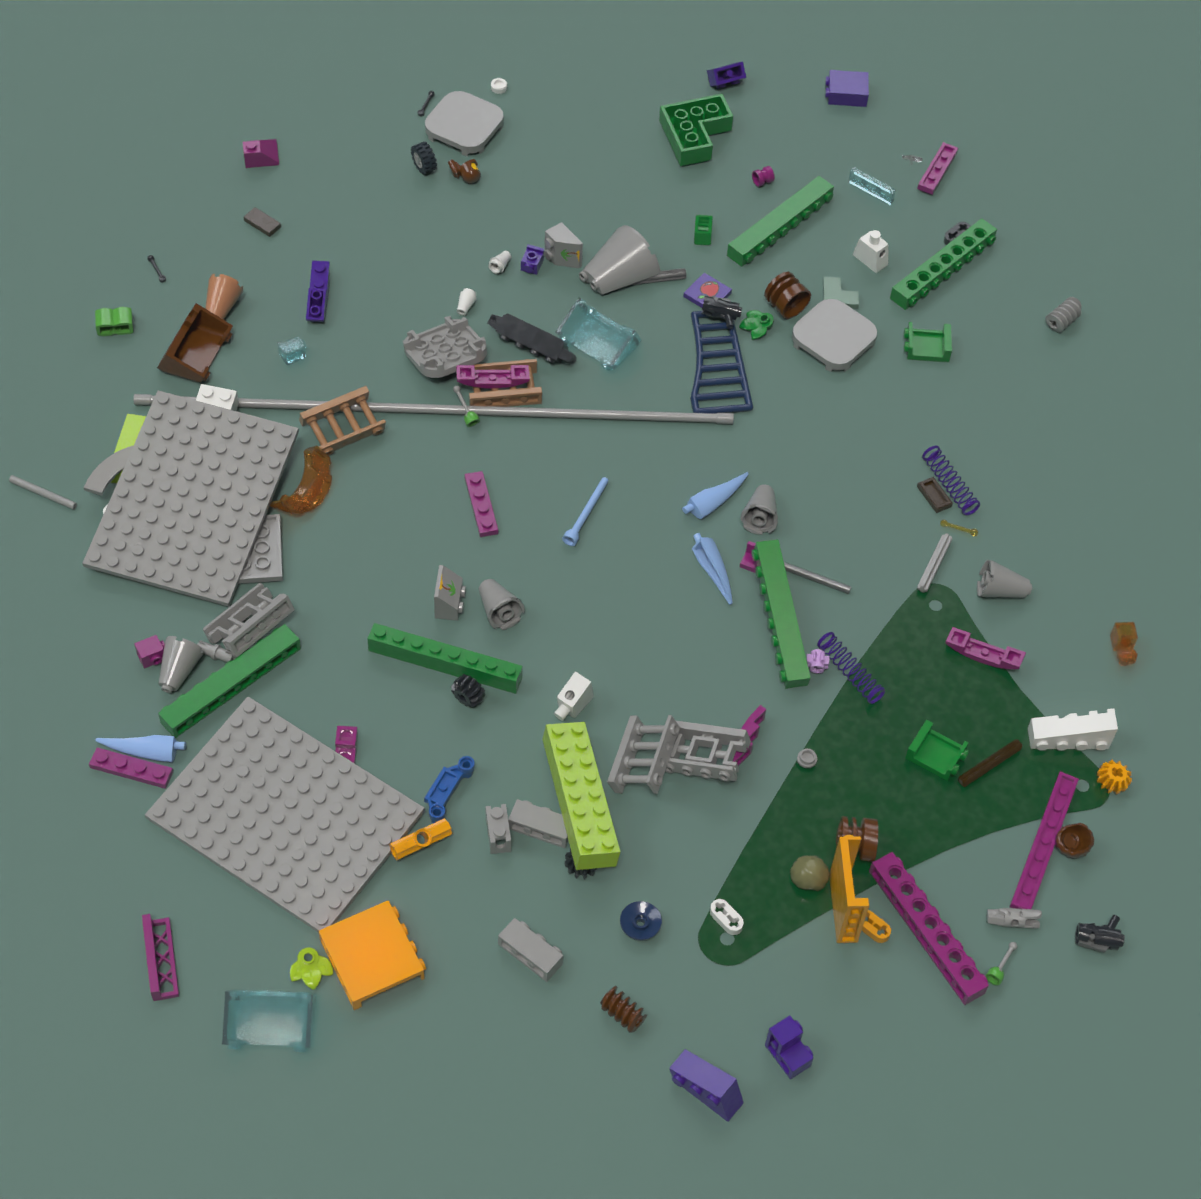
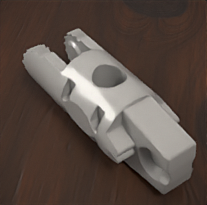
[987,908,1042,928]

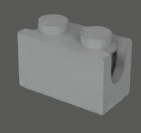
[485,804,511,854]

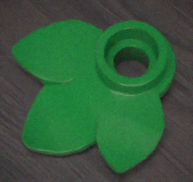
[739,310,774,340]

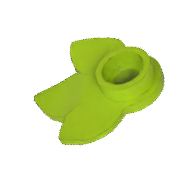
[290,947,333,990]

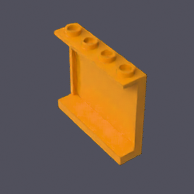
[829,835,869,943]
[318,900,426,1010]

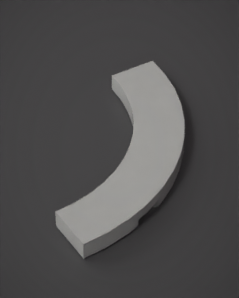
[84,446,133,496]

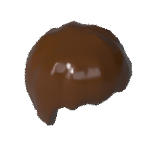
[1056,823,1094,859]

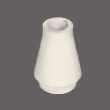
[489,251,511,274]
[456,288,477,315]

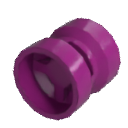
[752,166,775,187]

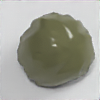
[790,855,830,891]

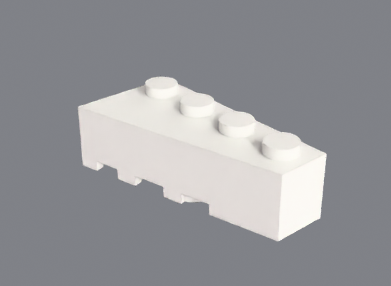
[1028,708,1118,750]

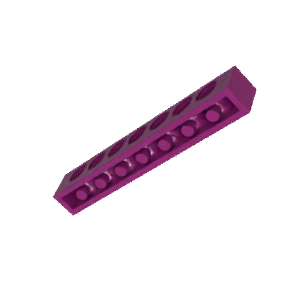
[869,852,989,1006]

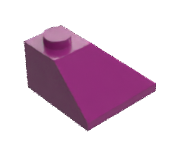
[243,139,279,168]

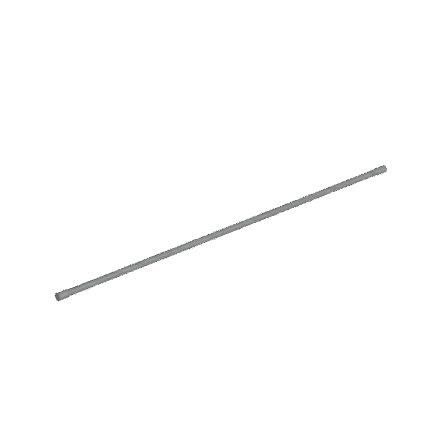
[134,394,734,424]

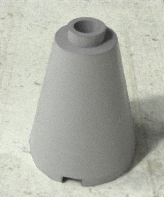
[740,485,778,535]
[977,560,1032,598]
[479,579,525,630]
[158,636,204,693]

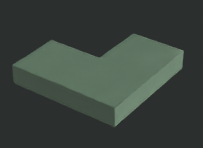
[823,277,859,308]

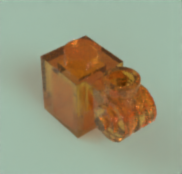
[1110,622,1138,666]

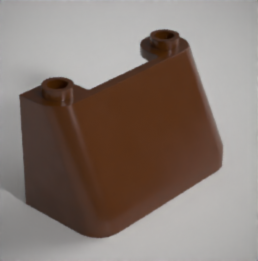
[157,303,233,383]

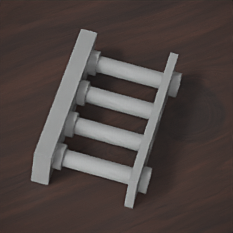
[607,715,680,794]

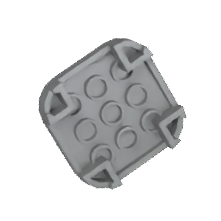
[425,91,503,156]
[792,299,877,372]
[403,316,487,378]

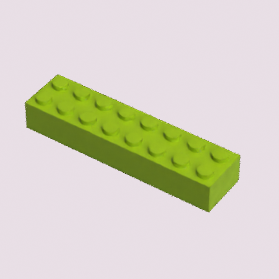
[542,722,620,870]

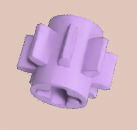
[806,649,830,674]

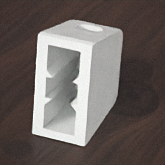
[853,230,889,273]
[554,671,594,721]

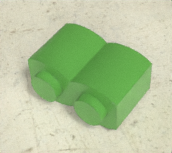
[95,307,133,336]

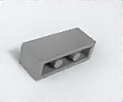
[508,799,569,848]
[498,918,563,982]

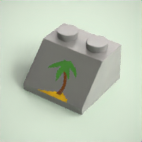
[544,222,583,268]
[434,565,466,621]

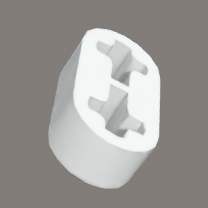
[710,899,744,935]

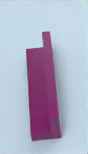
[142,914,179,1001]

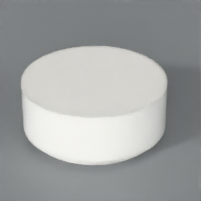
[491,78,507,94]

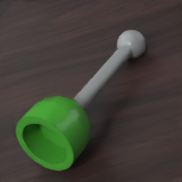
[453,386,480,427]
[985,942,1017,985]

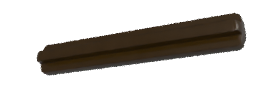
[958,739,1023,787]

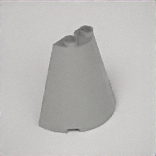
[579,225,661,295]

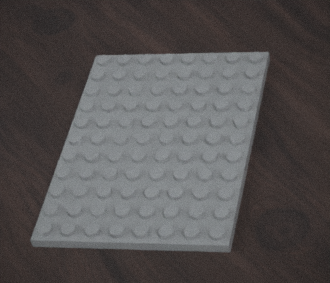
[82,390,299,607]
[145,697,425,933]

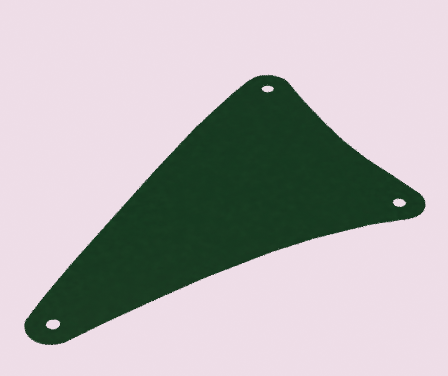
[698,583,1110,966]

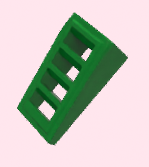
[694,215,713,245]

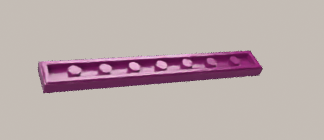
[1010,772,1079,909]

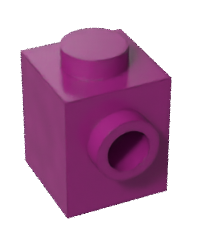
[134,635,165,669]

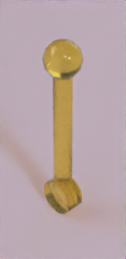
[940,519,978,536]

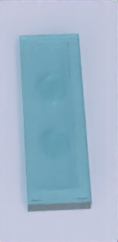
[848,167,896,205]

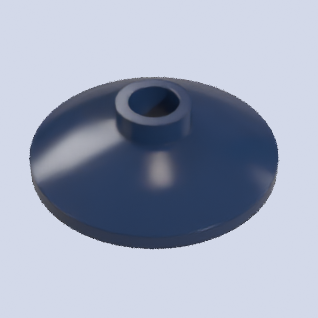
[620,901,662,940]

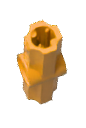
[389,818,452,860]

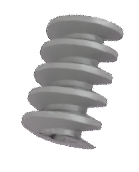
[1045,297,1082,332]

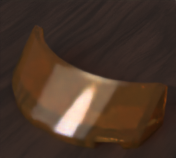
[270,445,332,514]

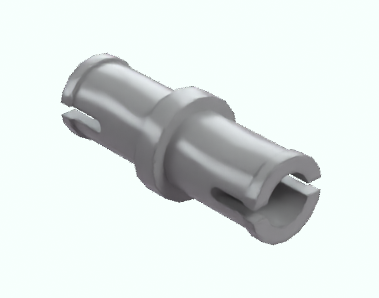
[197,640,236,662]

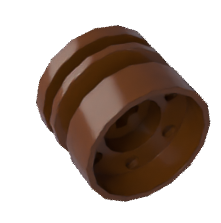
[764,272,811,319]
[836,816,878,862]

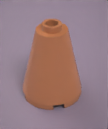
[205,274,243,320]

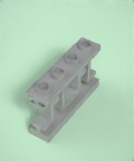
[203,583,295,657]
[665,721,751,781]

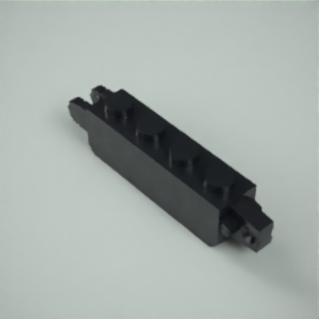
[487,314,577,365]

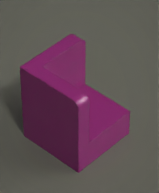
[740,541,757,573]

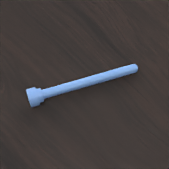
[562,477,608,546]

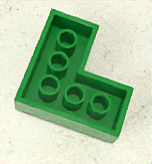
[659,94,733,166]

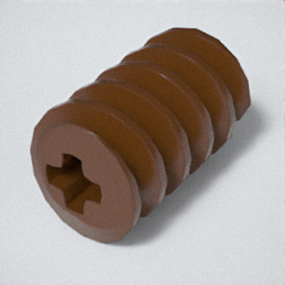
[600,986,647,1033]

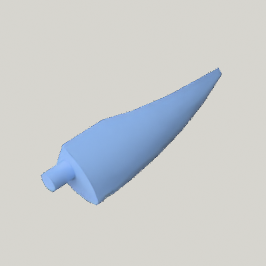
[682,472,749,519]
[692,533,733,605]
[95,735,186,762]

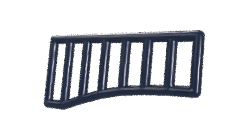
[690,311,753,414]

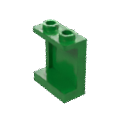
[904,322,952,362]
[905,720,969,781]

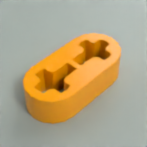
[861,910,891,943]

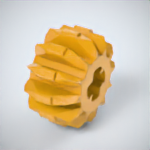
[1097,760,1132,795]

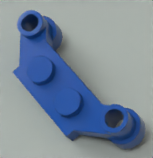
[424,756,475,823]

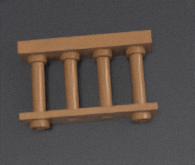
[469,359,542,407]
[299,386,386,457]

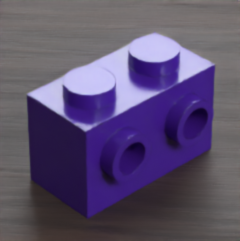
[707,61,746,88]

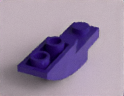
[306,260,330,322]

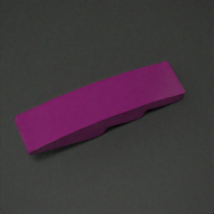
[732,705,766,766]

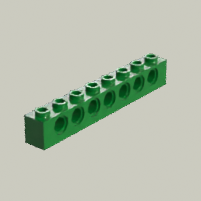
[890,218,997,310]

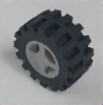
[411,141,437,174]

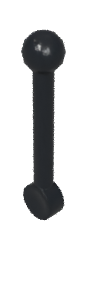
[418,91,435,117]
[147,255,166,283]

